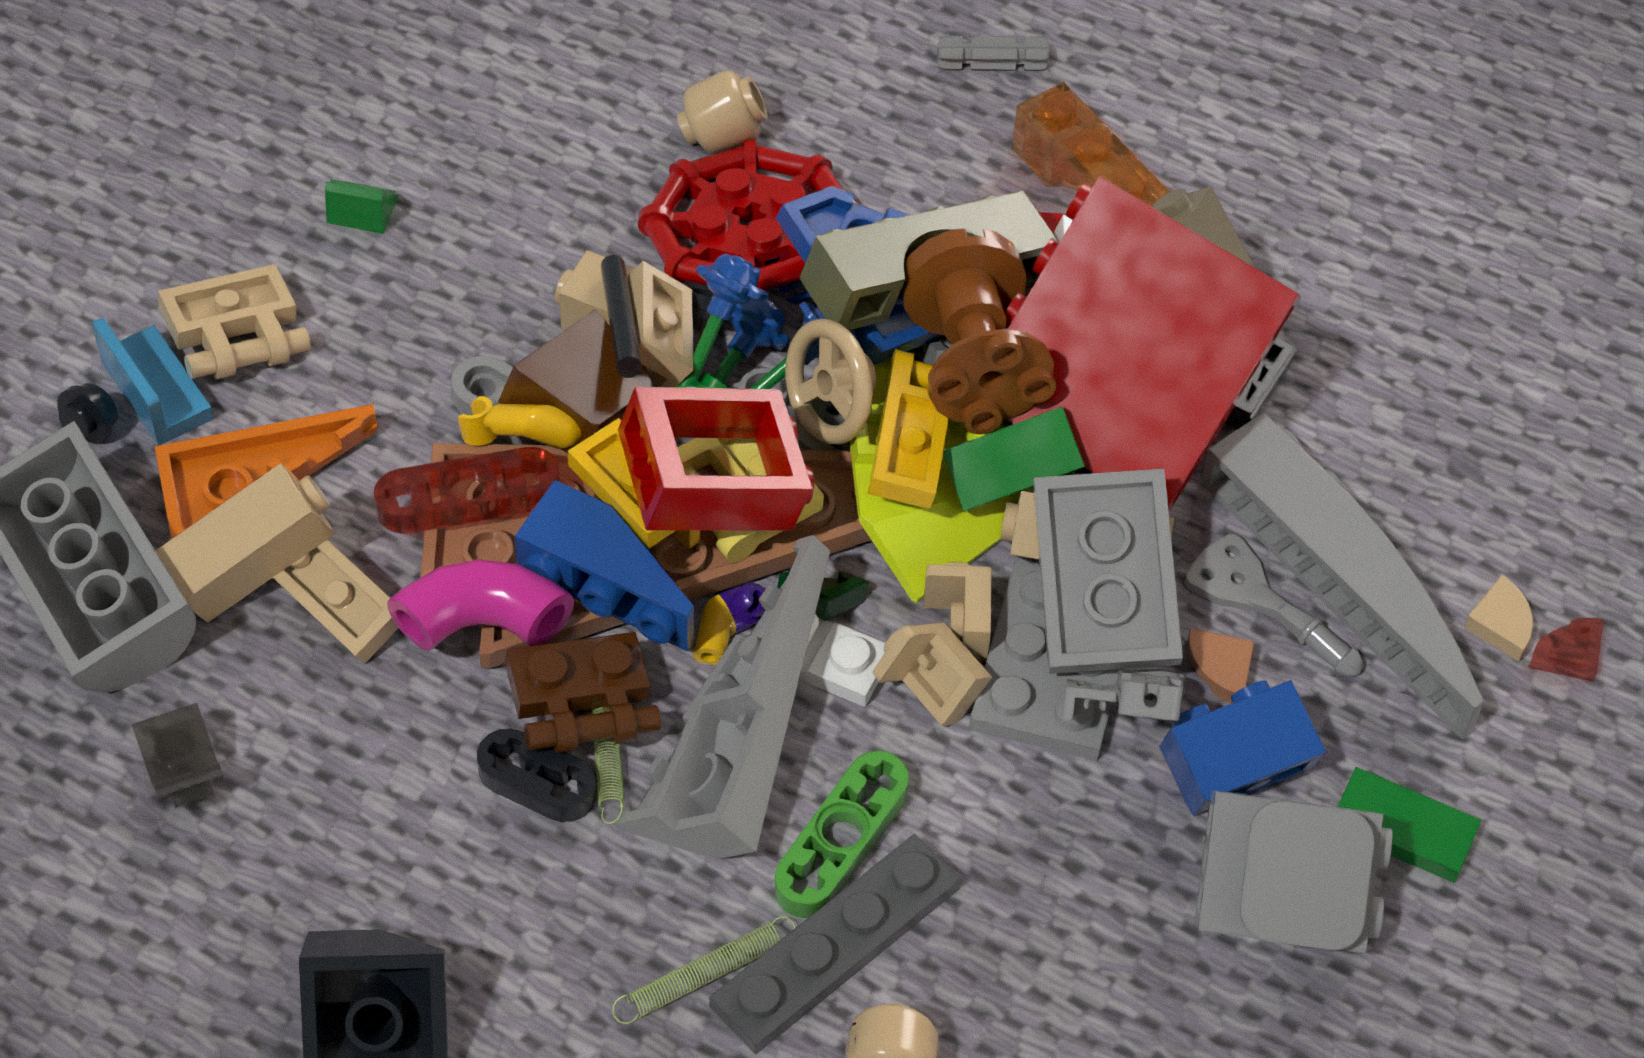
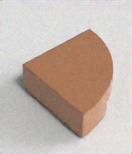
[1187,628,1254,704]

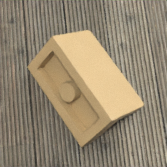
[628,261,693,388]

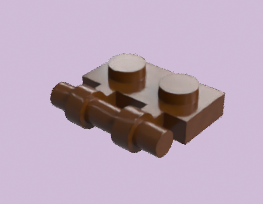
[505,632,661,753]

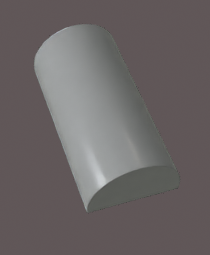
[0,421,196,692]

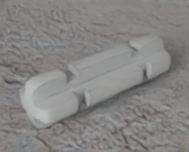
[937,36,1049,71]

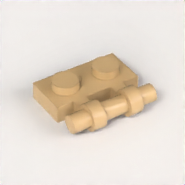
[158,264,311,379]

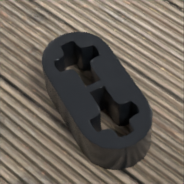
[477,728,596,822]

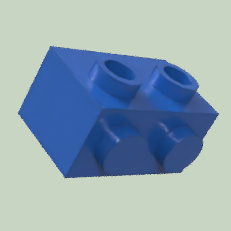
[1159,680,1326,817]

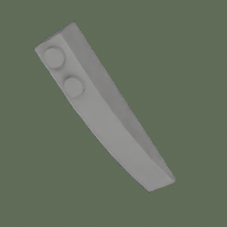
[1201,412,1484,740]

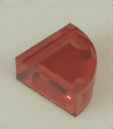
[1528,618,1604,682]

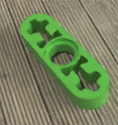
[775,751,909,918]

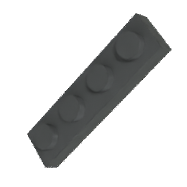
[709,834,961,1055]

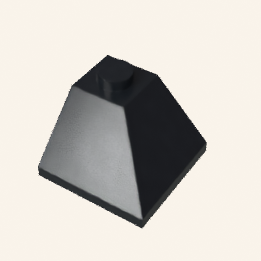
[299,929,448,1058]

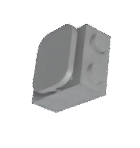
[1194,790,1392,953]

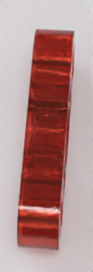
[374,447,560,534]

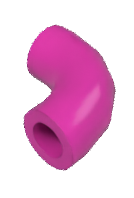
[387,559,574,651]

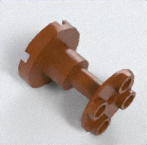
[900,228,1056,435]

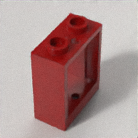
[618,387,814,530]

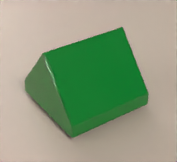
[325,179,399,234]

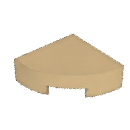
[1464,575,1533,662]

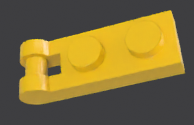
[867,349,949,509]

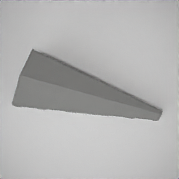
[614,535,830,860]

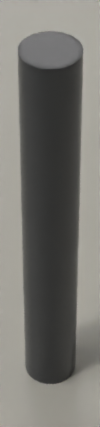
[601,255,642,378]

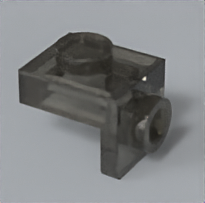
[132,702,224,809]

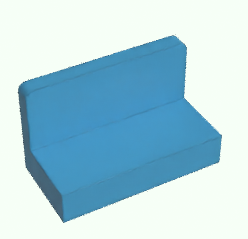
[91,317,214,446]

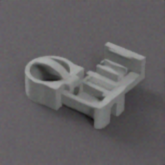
[1062,668,1185,721]

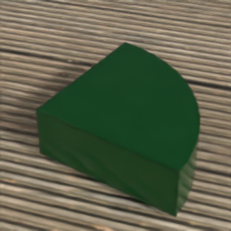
[777,571,869,621]

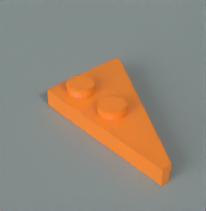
[154,404,378,539]

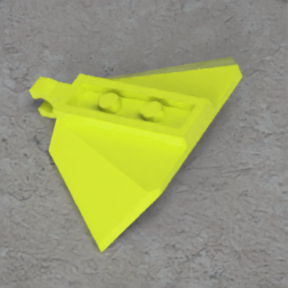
[849,358,1075,603]

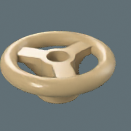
[785,319,876,445]

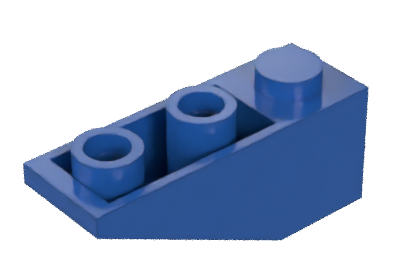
[514,480,694,652]

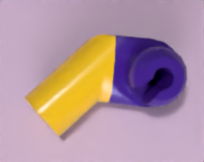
[693,582,765,665]

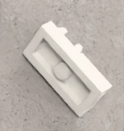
[799,614,885,707]

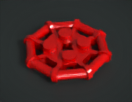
[638,139,858,291]

